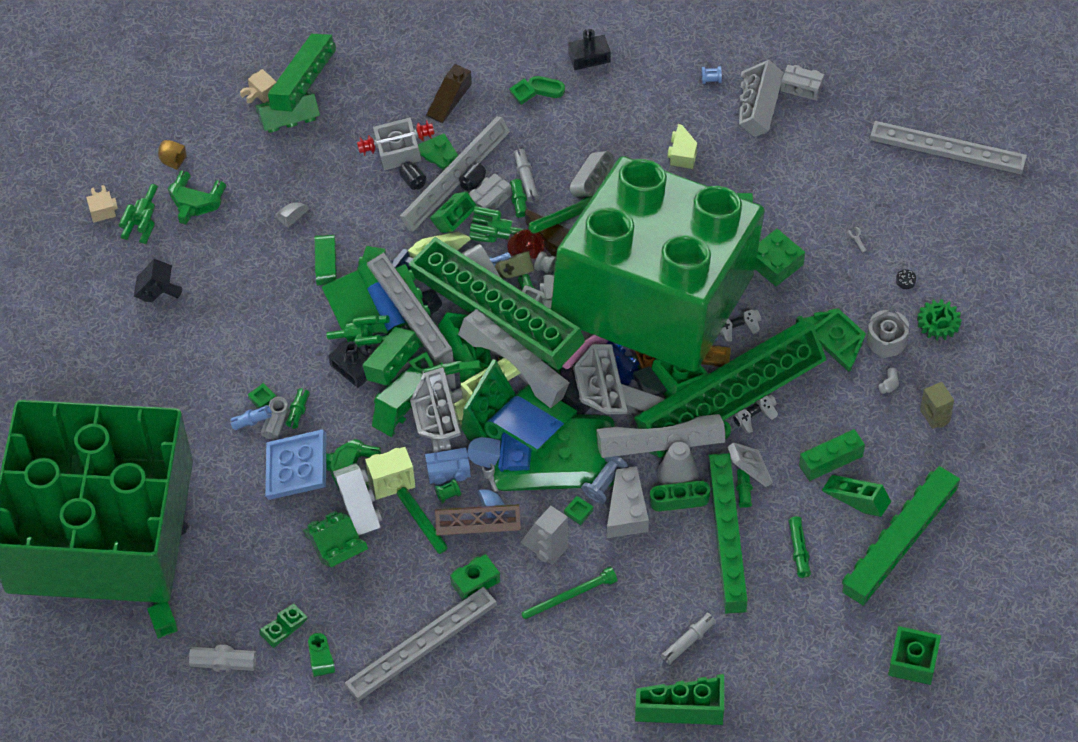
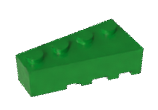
[635,674,724,725]

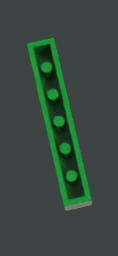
[268,33,336,112]

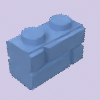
[425,448,471,485]

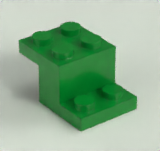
[303,511,368,568]

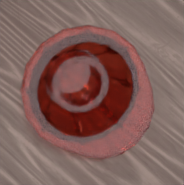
[507,229,545,259]

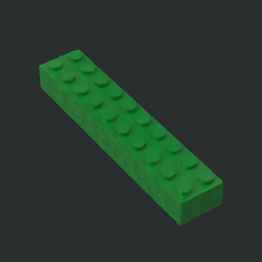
[408,237,585,370]
[634,320,827,458]

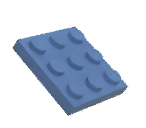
[265,429,326,500]

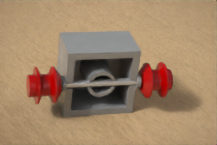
[357,118,435,170]

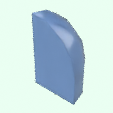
[467,437,500,468]
[478,489,508,518]

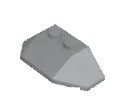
[573,344,627,414]
[410,367,462,441]

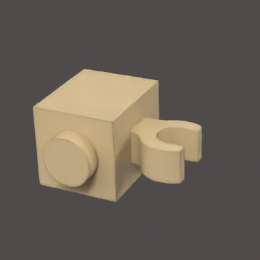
[240,69,276,103]
[86,185,118,223]

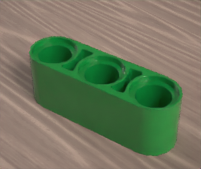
[315,235,337,286]
[650,481,710,512]

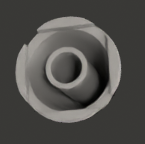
[657,442,699,485]

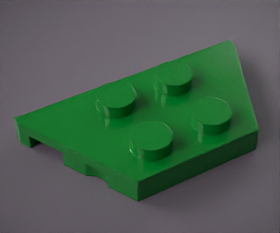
[796,308,866,372]

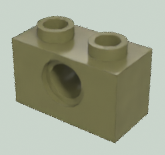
[920,382,954,429]

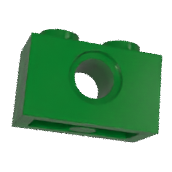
[430,192,477,233]
[450,554,500,601]

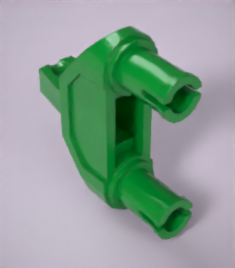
[168,171,227,225]
[326,439,381,490]

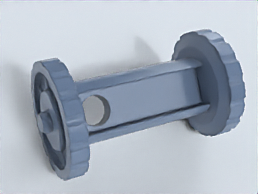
[581,456,629,504]

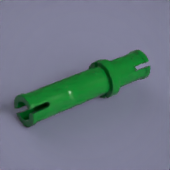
[788,516,811,578]

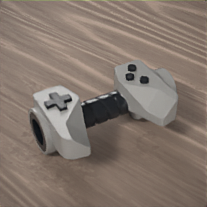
[719,309,761,342]
[732,394,778,433]

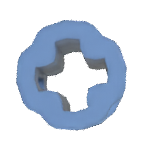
[701,66,722,84]

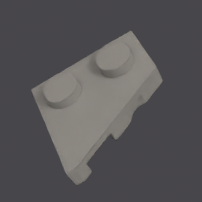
[728,443,773,487]

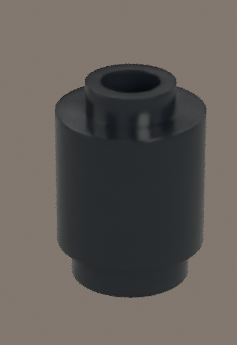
[399,161,426,190]
[459,162,486,191]

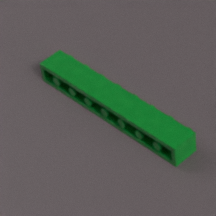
[708,453,747,614]
[842,466,960,606]

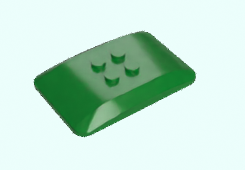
[493,414,615,491]

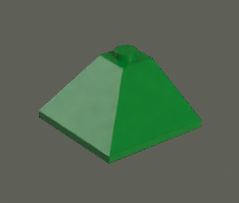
[461,360,516,441]

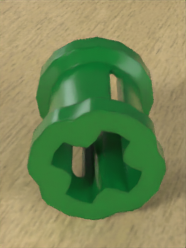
[434,479,461,504]

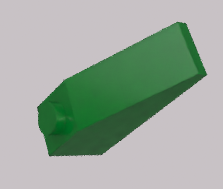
[822,475,892,517]

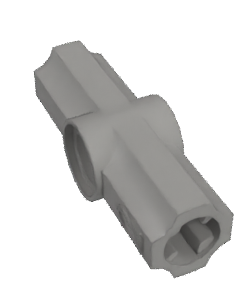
[189,645,257,672]

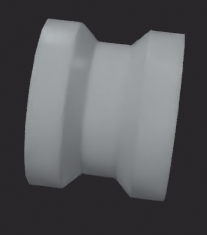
[534,251,556,275]
[431,439,451,453]

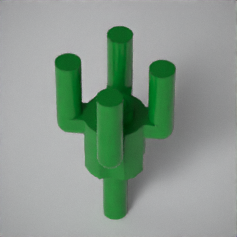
[119,184,158,244]
[469,206,534,243]
[326,315,390,346]

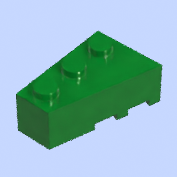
[438,312,491,368]
[372,367,423,437]

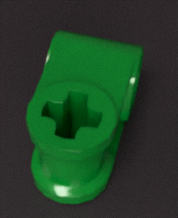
[308,633,335,677]

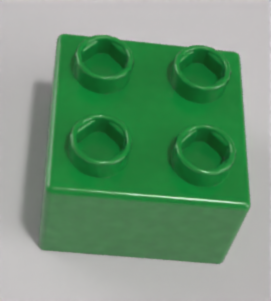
[551,156,765,372]
[0,400,193,603]

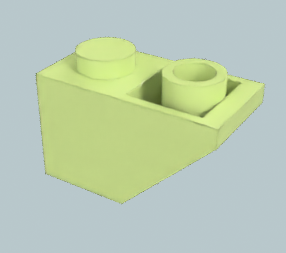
[667,124,697,169]

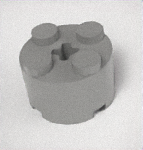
[867,310,909,358]

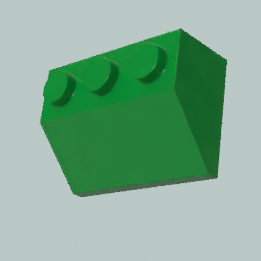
[255,90,320,133]

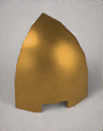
[158,140,187,170]

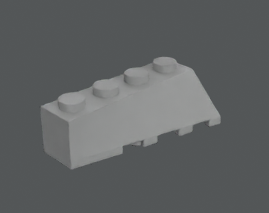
[739,60,784,136]

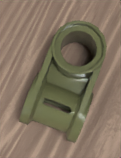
[494,251,534,279]

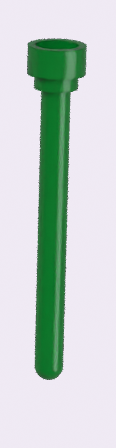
[522,566,618,619]

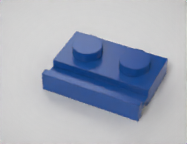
[498,433,532,471]

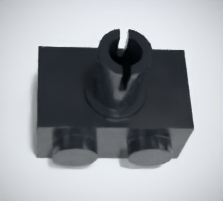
[568,29,611,70]
[134,259,182,302]
[328,341,369,388]

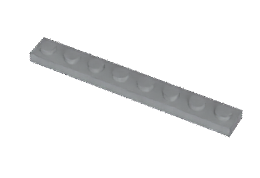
[400,116,510,231]
[870,121,1027,175]
[345,587,497,702]

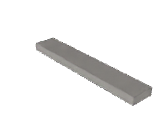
[367,253,452,361]

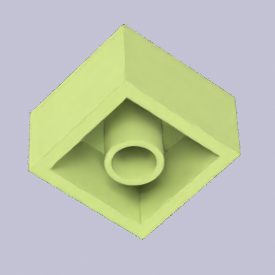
[365,447,415,500]

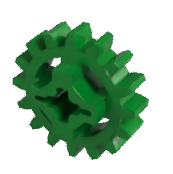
[917,299,962,341]

